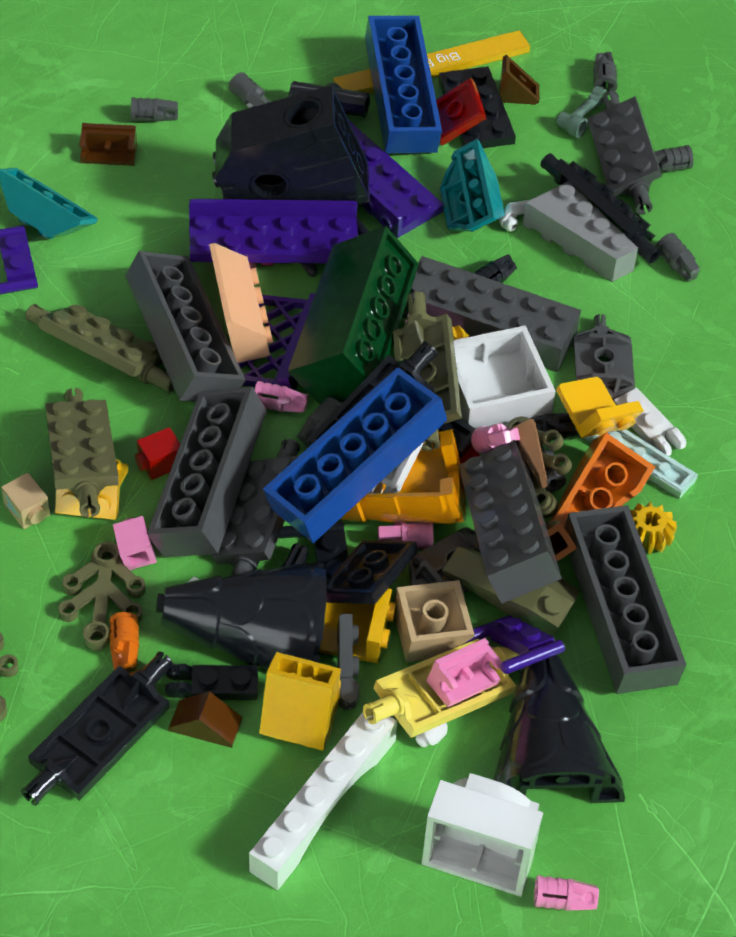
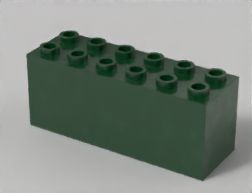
[288,226,419,404]

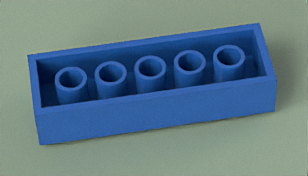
[365,16,442,153]
[263,367,447,543]

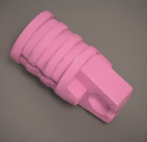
[255,381,308,413]
[471,423,520,454]
[377,521,433,549]
[534,875,599,911]

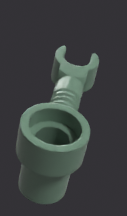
[556,86,607,139]

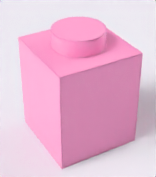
[113,516,157,570]

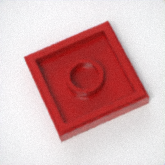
[436,78,487,146]

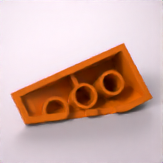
[550,432,656,527]

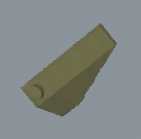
[442,546,581,636]

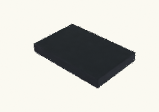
[326,540,419,604]

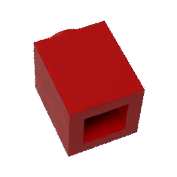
[135,427,180,480]

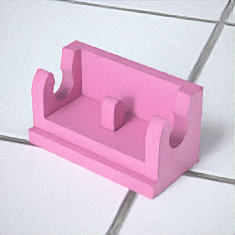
[426,638,502,707]

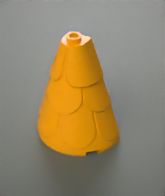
[339,429,466,524]

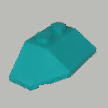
[440,139,505,232]
[0,168,98,239]

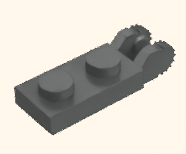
[337,614,359,711]

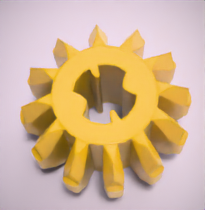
[630,501,677,555]

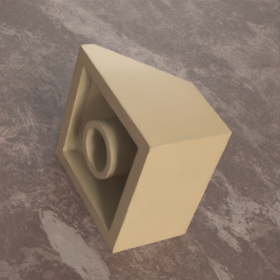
[394,580,475,662]

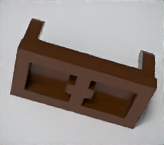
[79,123,137,166]

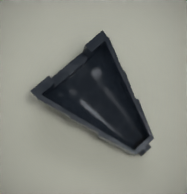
[156,562,326,670]
[493,654,625,803]

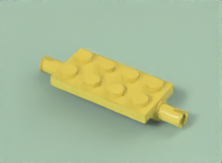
[363,638,519,738]

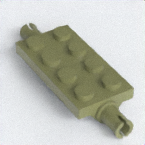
[393,291,462,451]
[26,304,175,393]
[45,388,118,518]

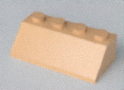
[209,243,273,363]

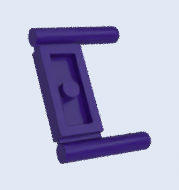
[0,225,38,295]
[462,615,565,674]

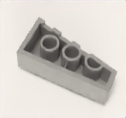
[523,181,638,282]

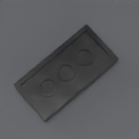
[438,66,516,148]

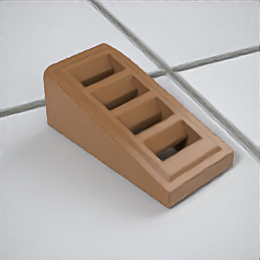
[512,419,548,489]

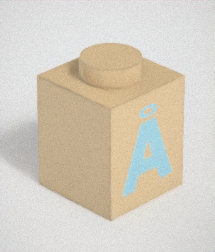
[1,473,50,529]

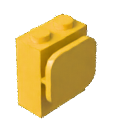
[259,652,341,751]

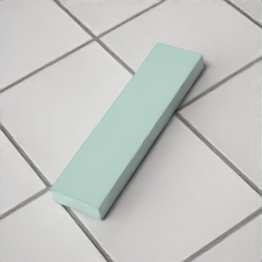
[584,430,698,499]

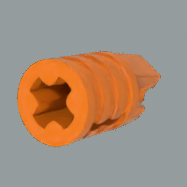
[109,612,139,671]

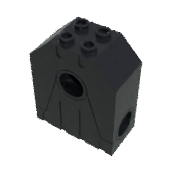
[212,85,370,205]

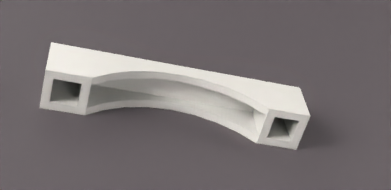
[249,712,397,891]

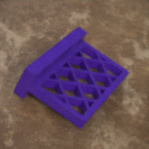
[238,293,315,391]

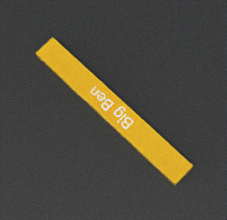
[333,30,530,94]

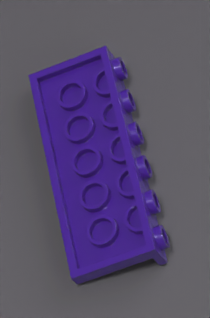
[349,121,444,238]
[189,199,358,263]

